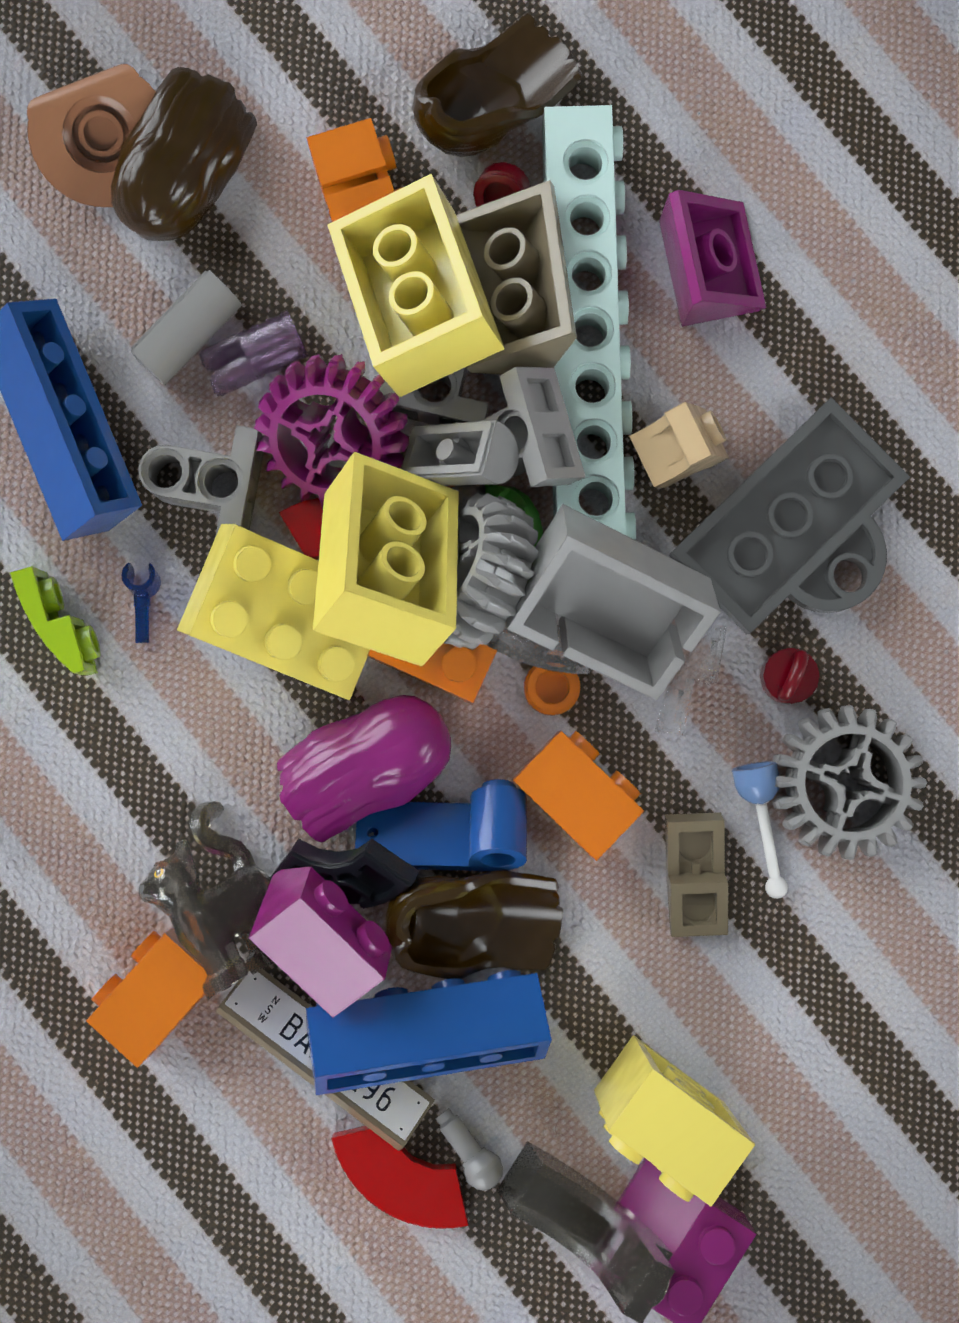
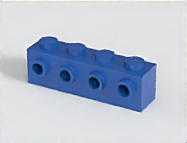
[0,299,142,541]
[306,970,552,1095]

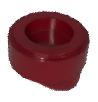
[473,162,531,207]
[760,648,820,704]

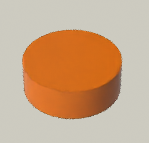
[524,659,580,716]

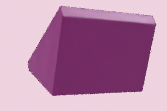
[659,190,766,327]

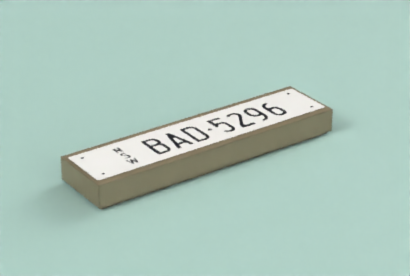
[216,962,435,1151]

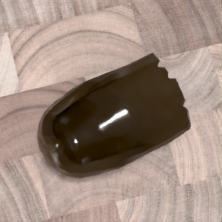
[413,13,582,157]
[111,67,257,241]
[385,869,563,979]

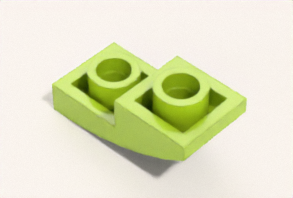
[10,566,101,676]

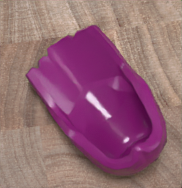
[277,695,451,843]

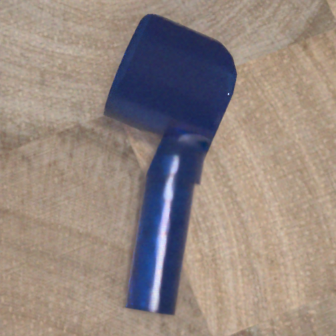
[121,563,161,643]

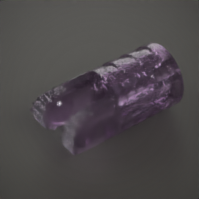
[199,310,309,396]

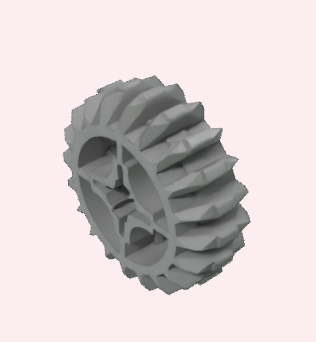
[444,493,538,650]
[772,705,927,860]

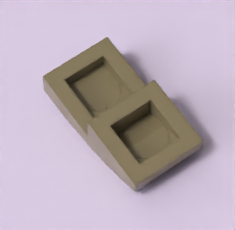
[665,812,728,937]

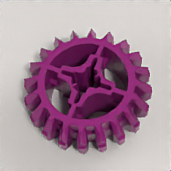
[254,354,410,509]

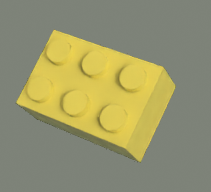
[328,174,504,398]
[313,452,459,666]
[177,524,370,701]
[594,1035,755,1207]

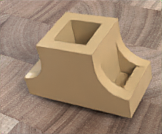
[629,402,729,488]

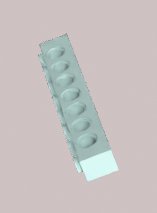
[542,105,636,540]

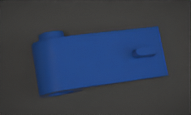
[355,779,527,871]

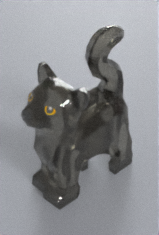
[139,801,274,1000]

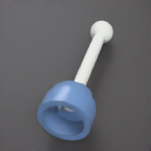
[732,761,788,899]

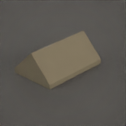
[456,180,577,375]

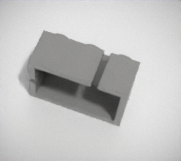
[506,504,721,700]

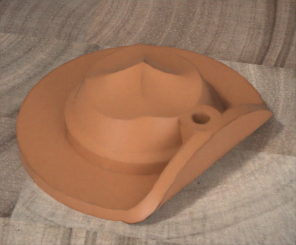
[27,64,156,208]

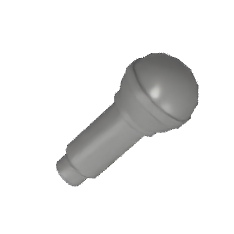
[435,1108,503,1191]

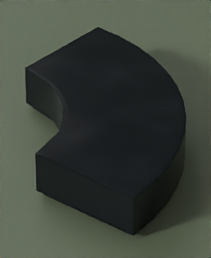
[267,838,419,909]

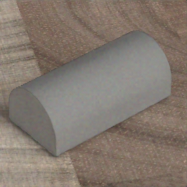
[131,270,242,386]
[401,420,519,486]

